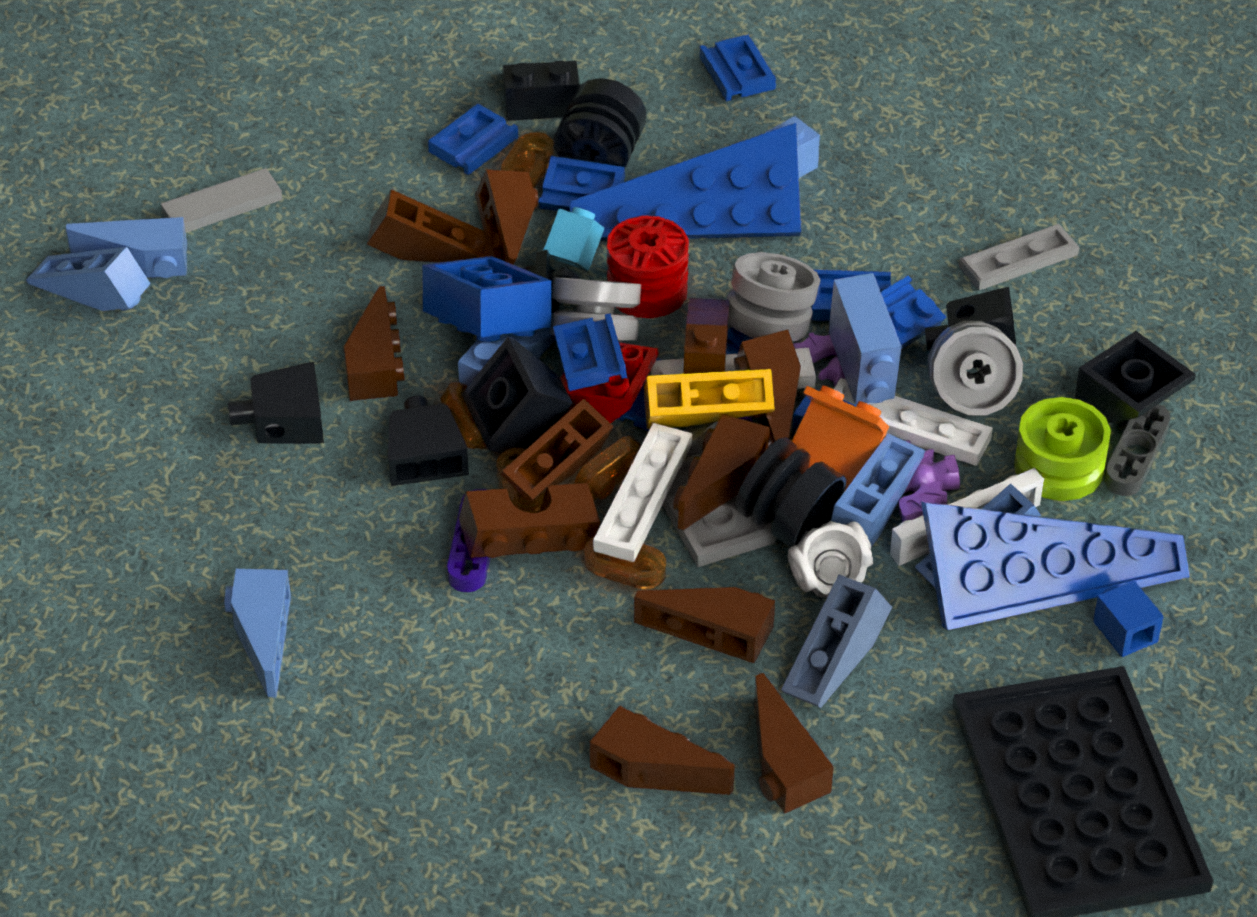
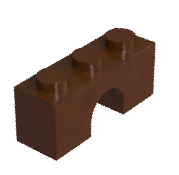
[459,483,600,558]

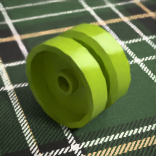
[1014,397,1111,501]

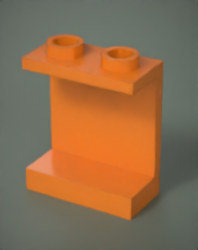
[792,385,889,492]

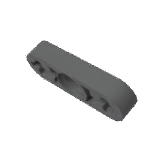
[1105,404,1170,496]

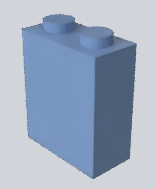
[829,273,902,405]

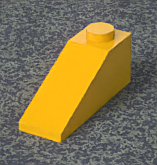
[644,369,775,429]

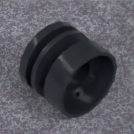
[554,78,646,167]
[735,437,847,548]

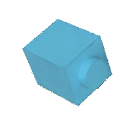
[544,207,604,271]

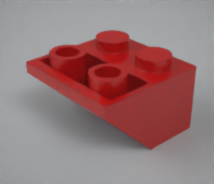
[560,343,659,423]

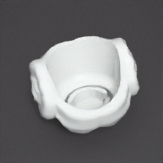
[787,521,873,597]

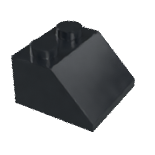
[502,61,580,121]
[1075,331,1196,423]
[461,336,573,458]

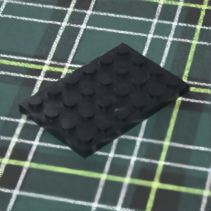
[952,666,1213,917]

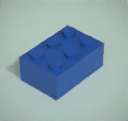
[422,256,551,342]

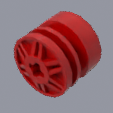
[607,216,689,319]

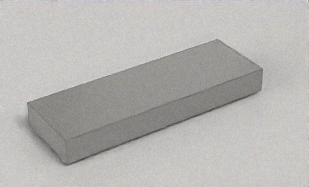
[161,168,282,233]
[959,224,1079,290]

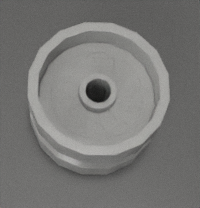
[727,252,821,341]
[549,278,641,340]
[928,321,1023,415]

